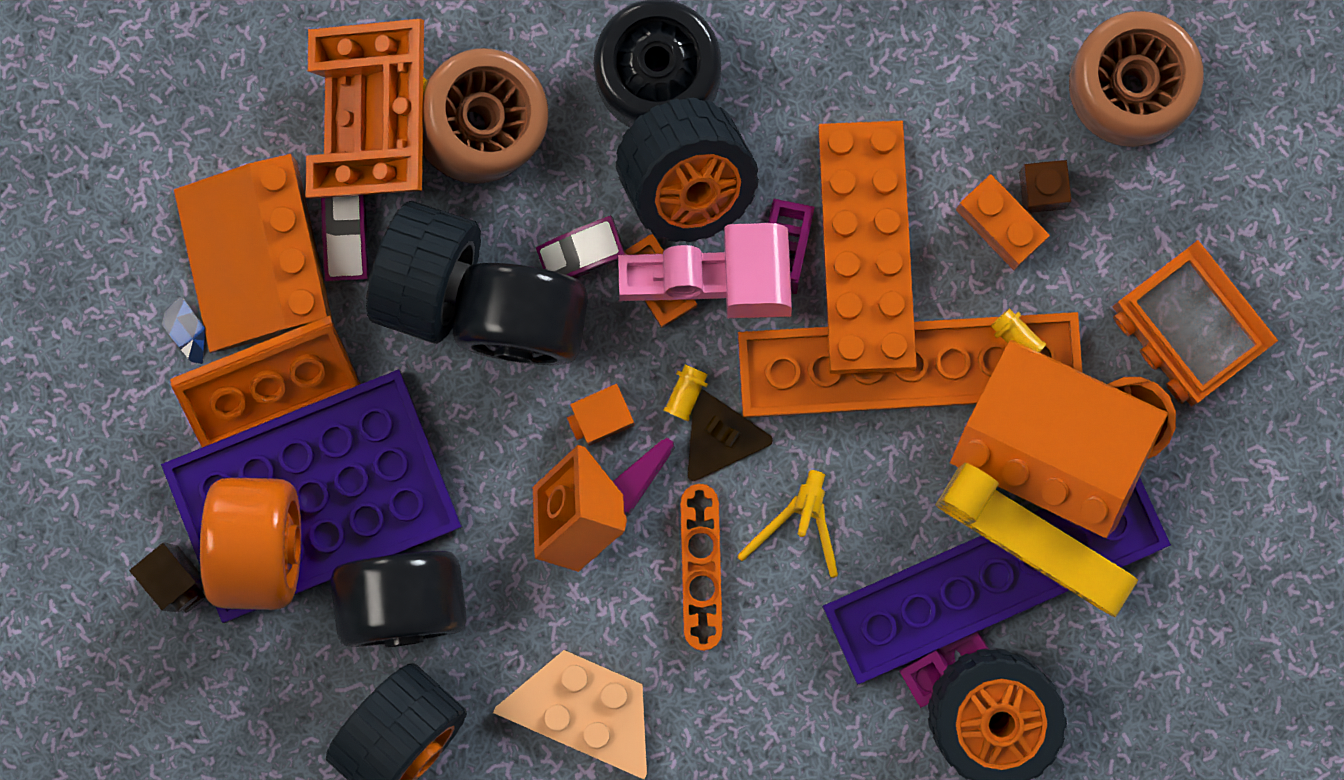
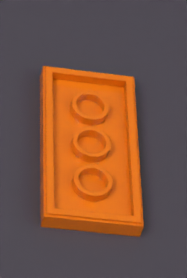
[170,315,361,448]

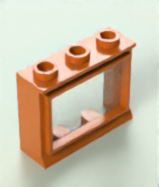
[1112,240,1278,407]

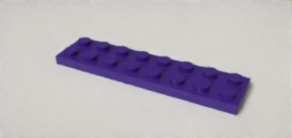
[822,477,1171,685]

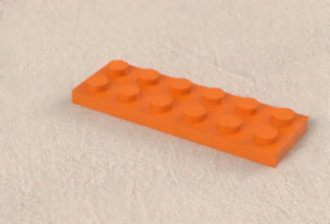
[818,121,916,374]

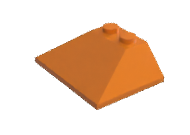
[305,19,424,199]

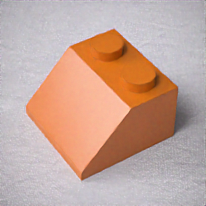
[533,445,627,572]

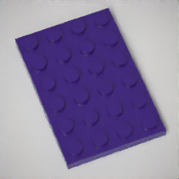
[161,369,463,623]

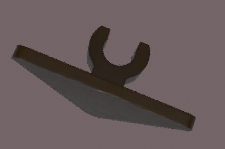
[687,389,773,481]

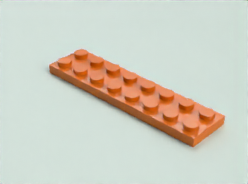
[738,312,1082,418]

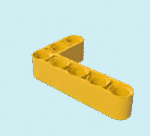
[935,463,1138,618]

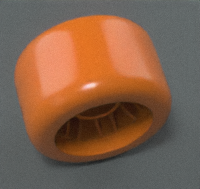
[200,478,301,610]

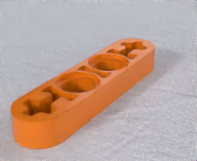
[680,484,722,651]

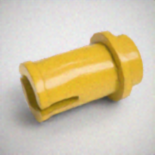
[991,308,1046,352]
[663,364,708,421]

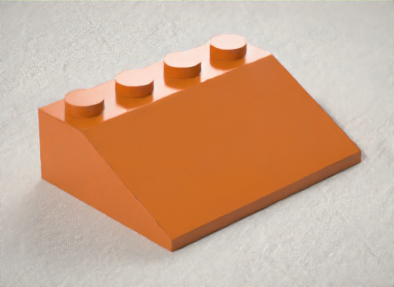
[174,154,333,353]
[950,340,1168,538]

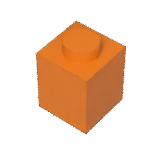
[566,383,635,446]

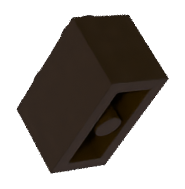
[129,542,206,613]

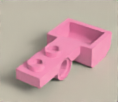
[618,223,792,318]

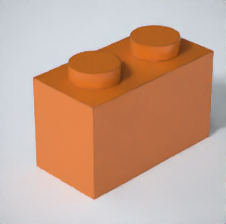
[956,174,1050,270]

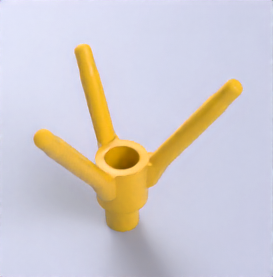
[738,470,838,578]

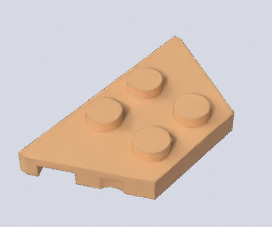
[493,650,647,779]

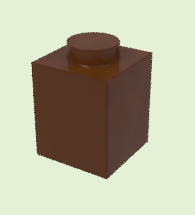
[1019,160,1072,213]

